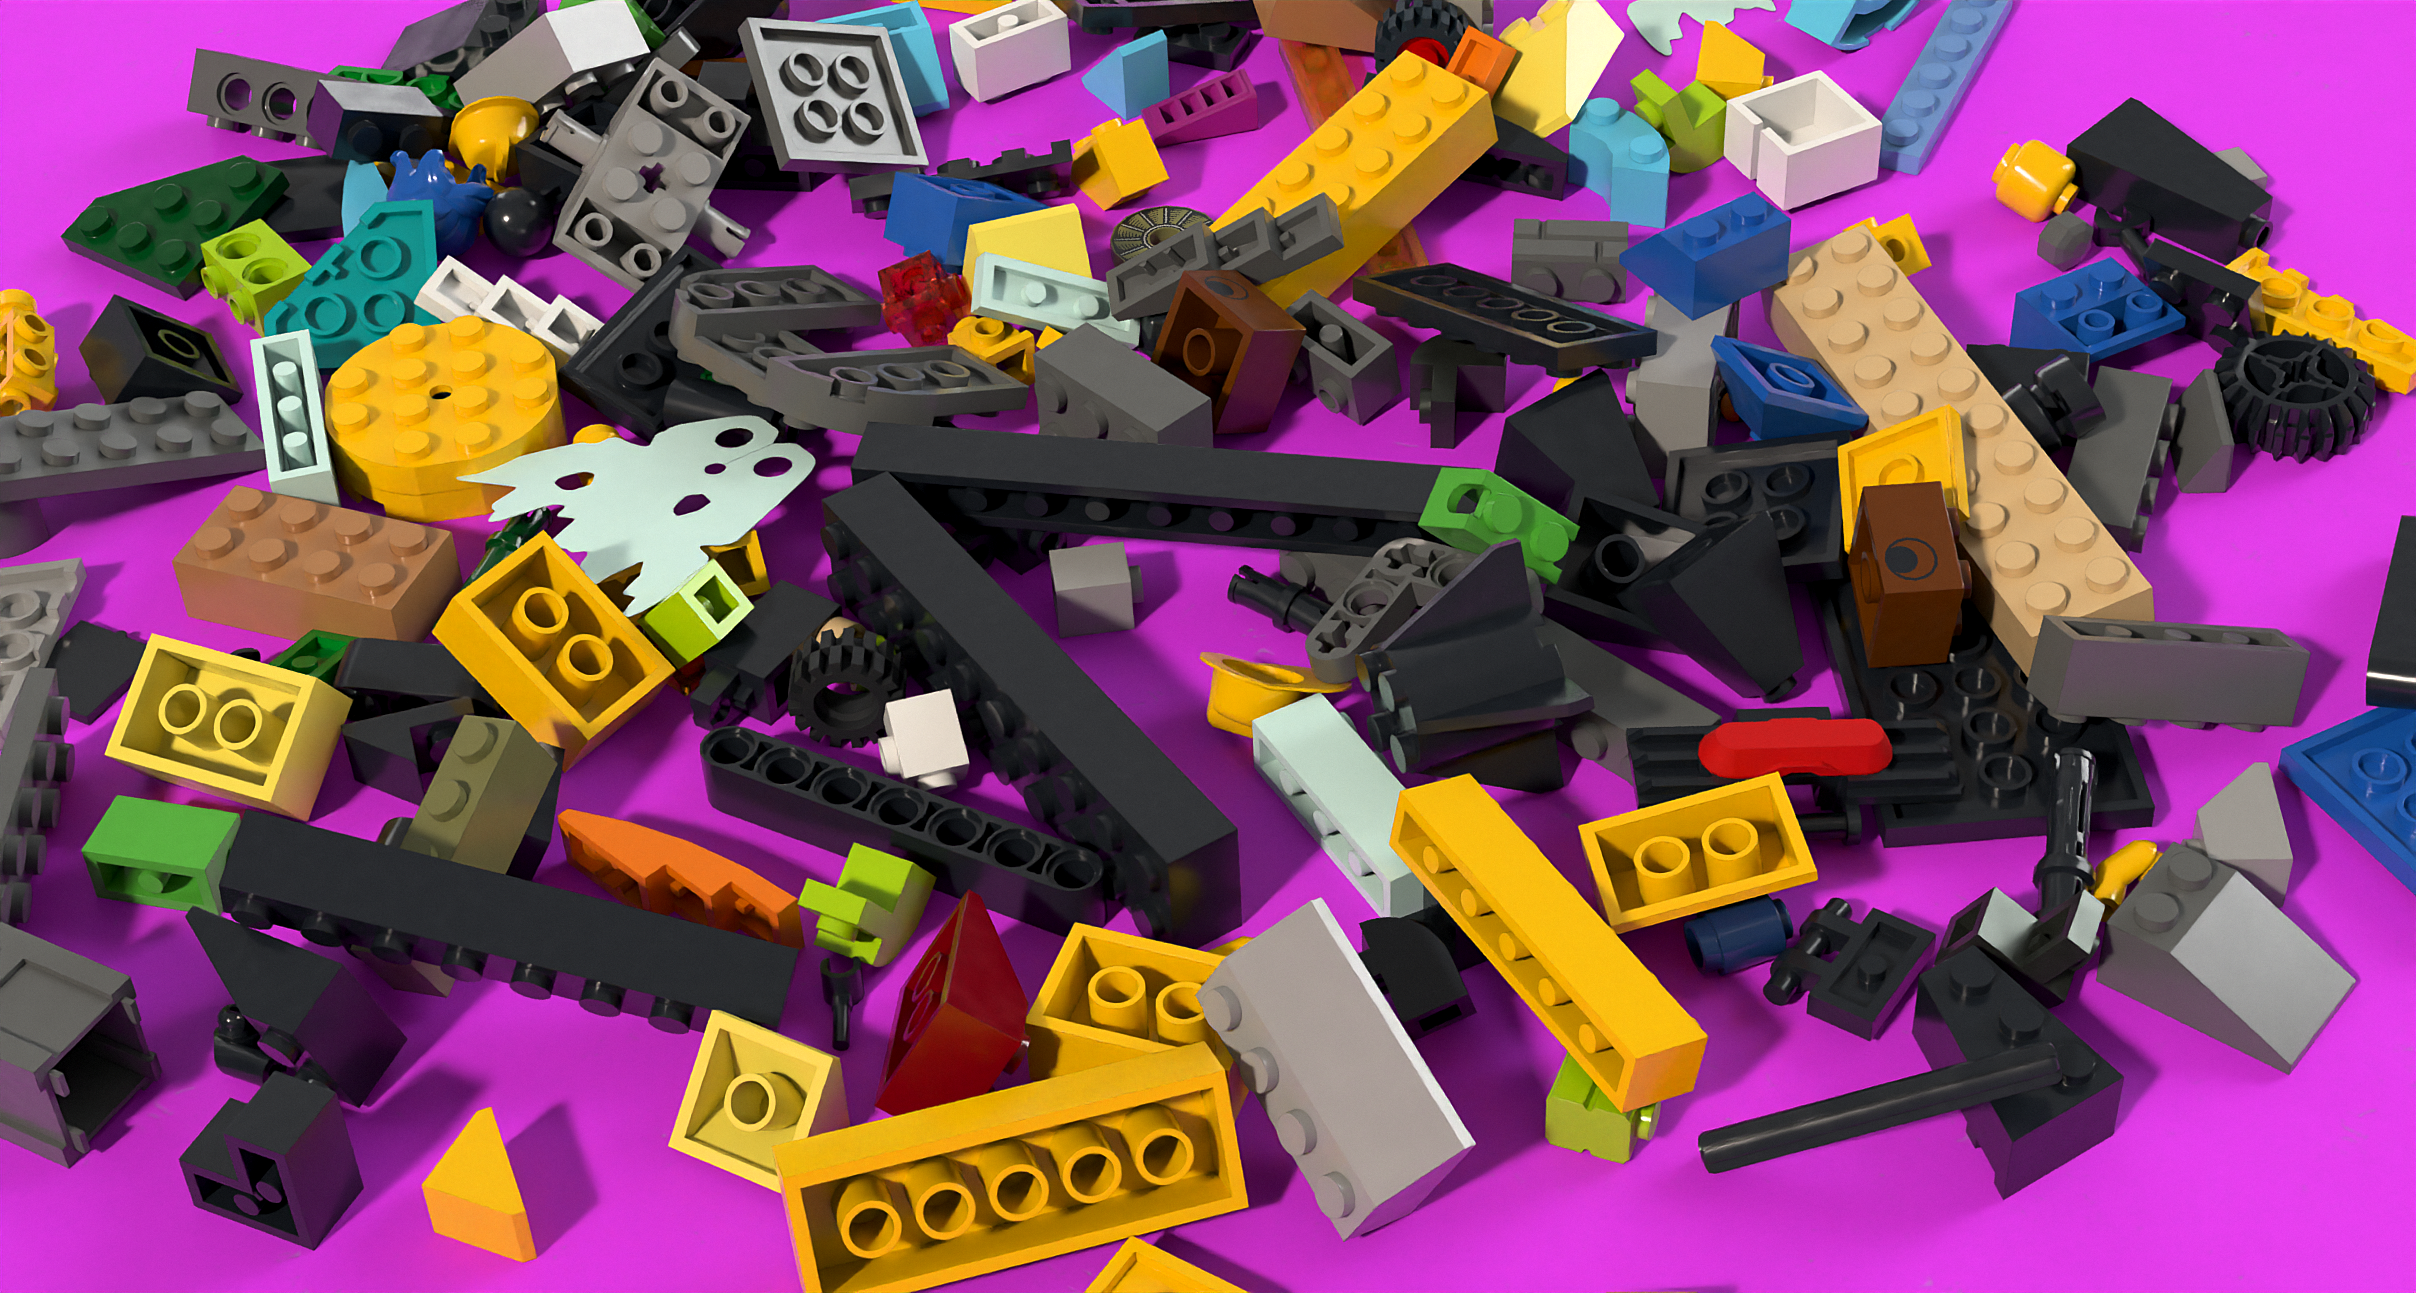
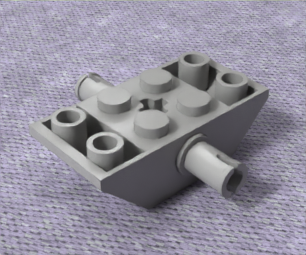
[540,57,751,294]

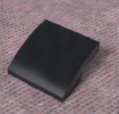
[261,154,350,244]

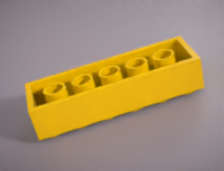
[1209,50,1498,310]
[771,1041,1249,1293]

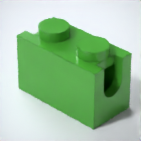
[1418,467,1580,585]
[81,795,241,916]

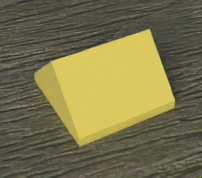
[957,203,1093,316]
[668,1010,850,1193]

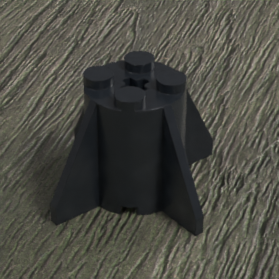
[1355,538,1595,794]

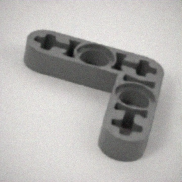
[1305,537,1545,684]

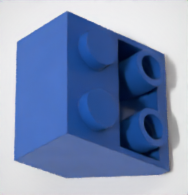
[2009,257,2186,364]

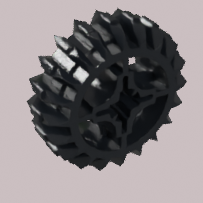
[2213,329,2376,464]

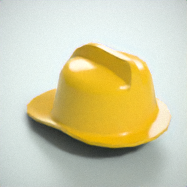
[448,96,539,184]
[1200,652,1352,738]

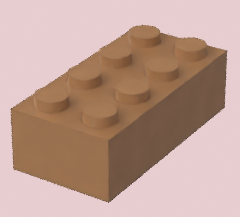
[172,485,464,643]

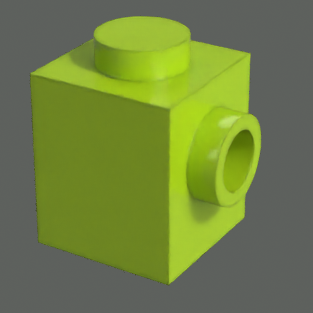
[637,558,755,669]

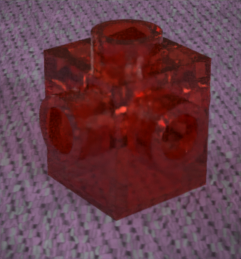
[877,250,968,347]

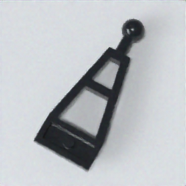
[1050,0,1259,35]

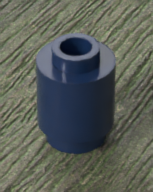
[1684,894,1793,976]

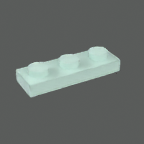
[971,252,1141,350]

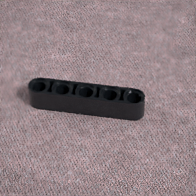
[2366,515,2416,710]

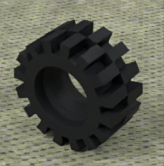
[788,628,907,748]

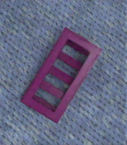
[1141,69,1258,148]

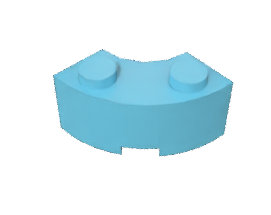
[1784,0,1920,50]
[1568,98,1670,229]

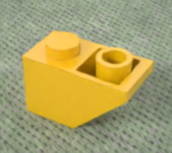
[1070,117,1170,211]

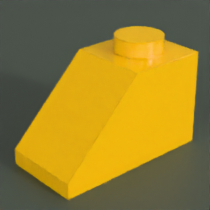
[1695,20,1774,103]

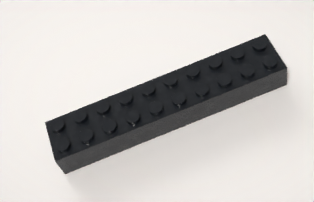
[820,471,1242,950]

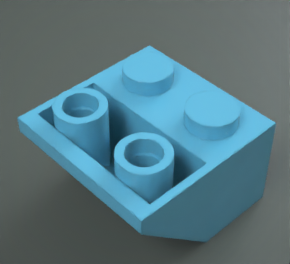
[815,0,950,117]

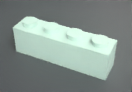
[250,329,342,508]
[1252,693,1423,918]

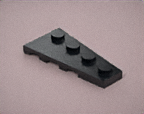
[849,139,1073,219]

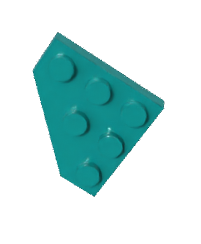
[264,199,442,376]

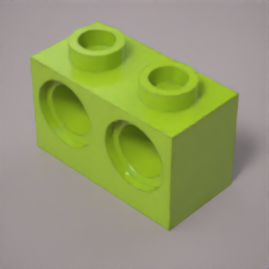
[200,219,312,338]

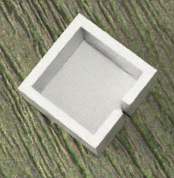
[1723,70,1883,211]

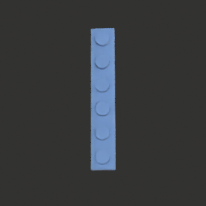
[1878,0,2013,175]

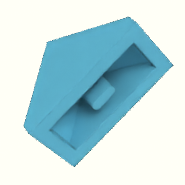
[1081,30,1170,121]

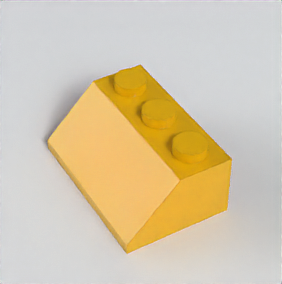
[1578,772,1818,934]

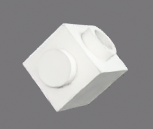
[878,689,970,796]

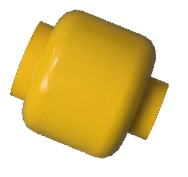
[1991,140,2080,223]

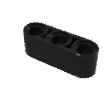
[331,638,508,722]

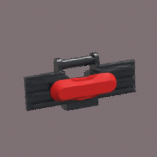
[1625,707,1962,846]

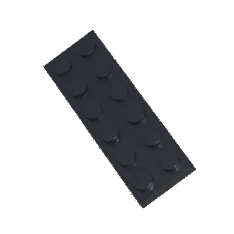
[1353,262,1658,378]

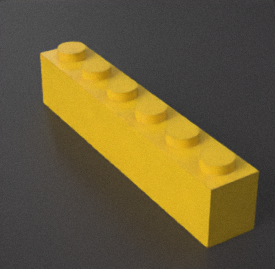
[1389,773,1709,1113]

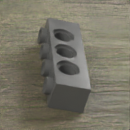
[186,48,375,150]

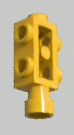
[0,289,59,417]

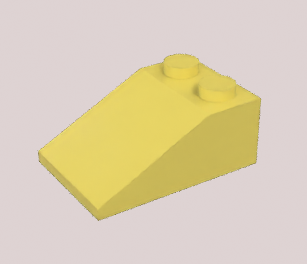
[1491,0,1624,139]

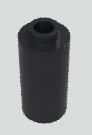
[663,375,801,447]

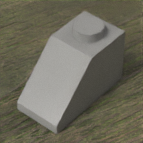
[2181,762,2293,908]

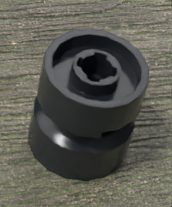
[1999,354,2107,457]

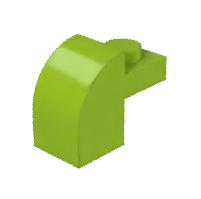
[1630,68,1727,173]
[797,842,937,967]

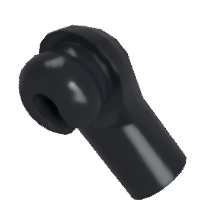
[213,1004,287,1087]

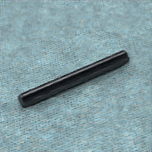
[1698,1040,2062,1174]

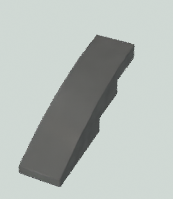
[1106,192,1345,322]

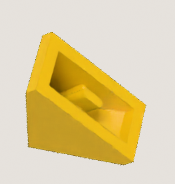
[421,1107,537,1263]

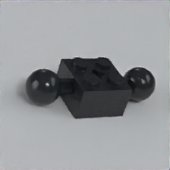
[483,95,649,257]

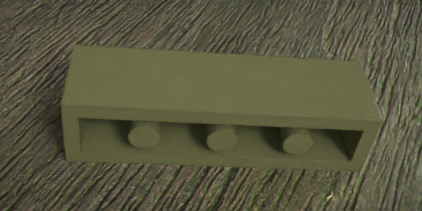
[350,715,558,998]

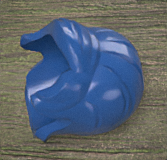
[386,149,495,261]

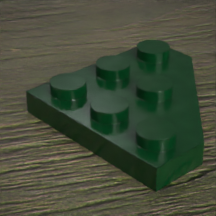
[60,155,290,302]

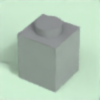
[1049,542,1144,638]

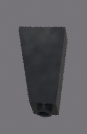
[2066,97,2273,266]

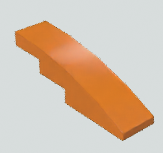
[557,809,805,950]

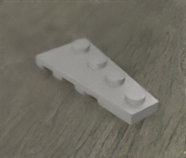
[0,557,87,750]

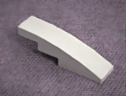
[414,255,604,374]

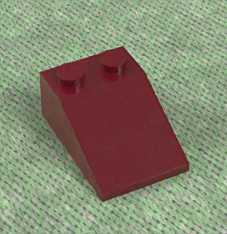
[874,889,1031,1116]

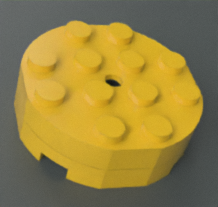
[325,315,568,523]

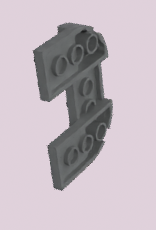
[668,265,1029,436]

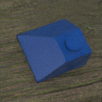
[1710,335,1869,441]

